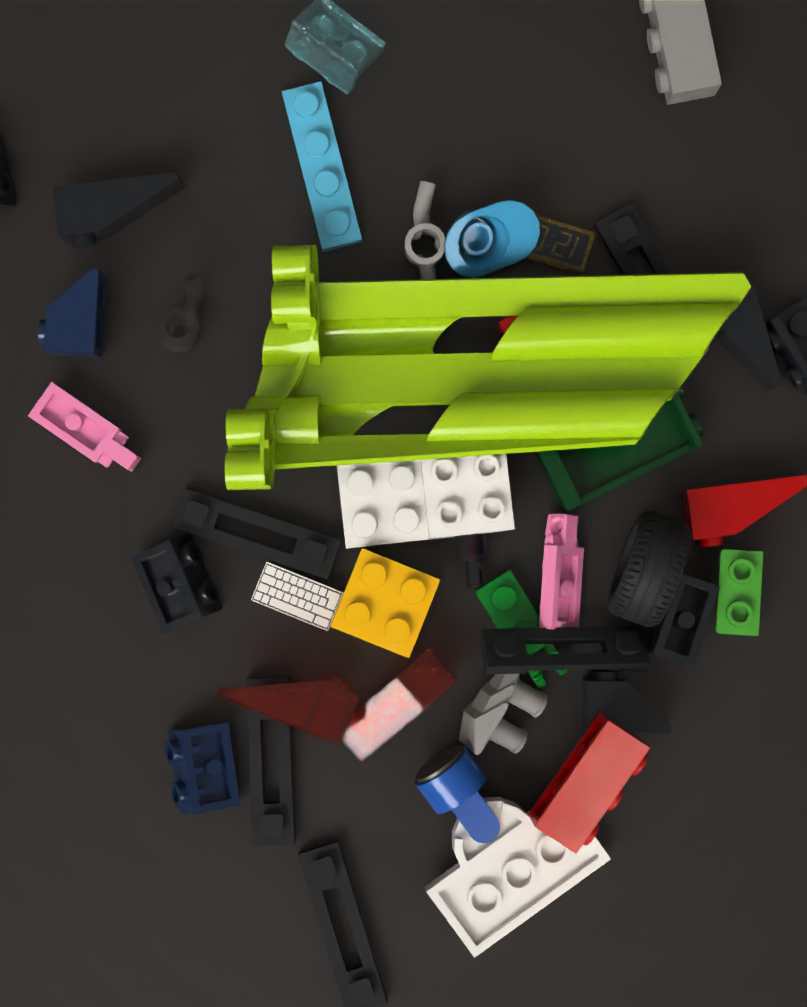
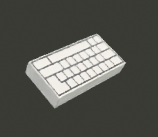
[251,562,344,631]

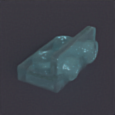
[285,0,386,94]

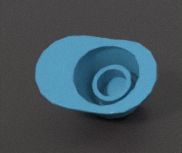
[444,200,540,278]

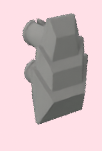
[459,674,548,755]

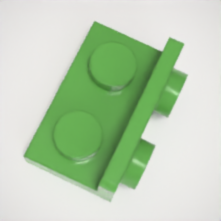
[715,549,763,636]

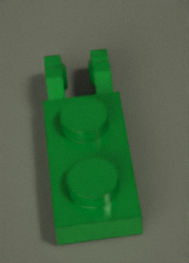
[475,570,569,689]

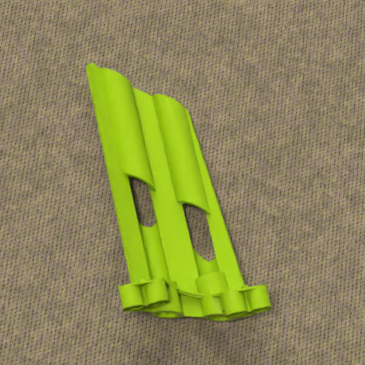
[225,245,752,490]

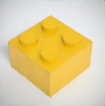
[330,548,440,658]

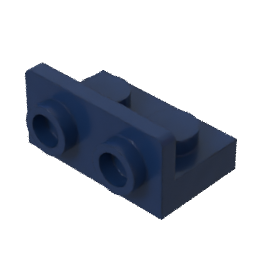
[165,722,240,815]

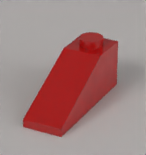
[680,475,807,548]

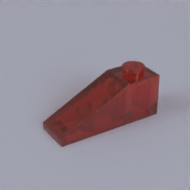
[334,648,456,761]
[216,675,359,744]

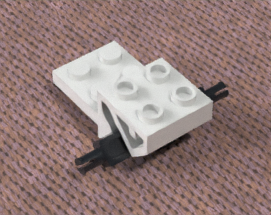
[337,405,515,588]

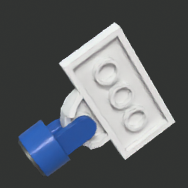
[415,745,611,958]

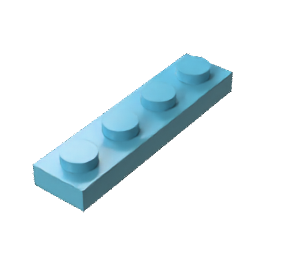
[281,81,362,252]

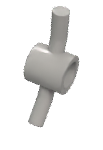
[404,181,446,280]

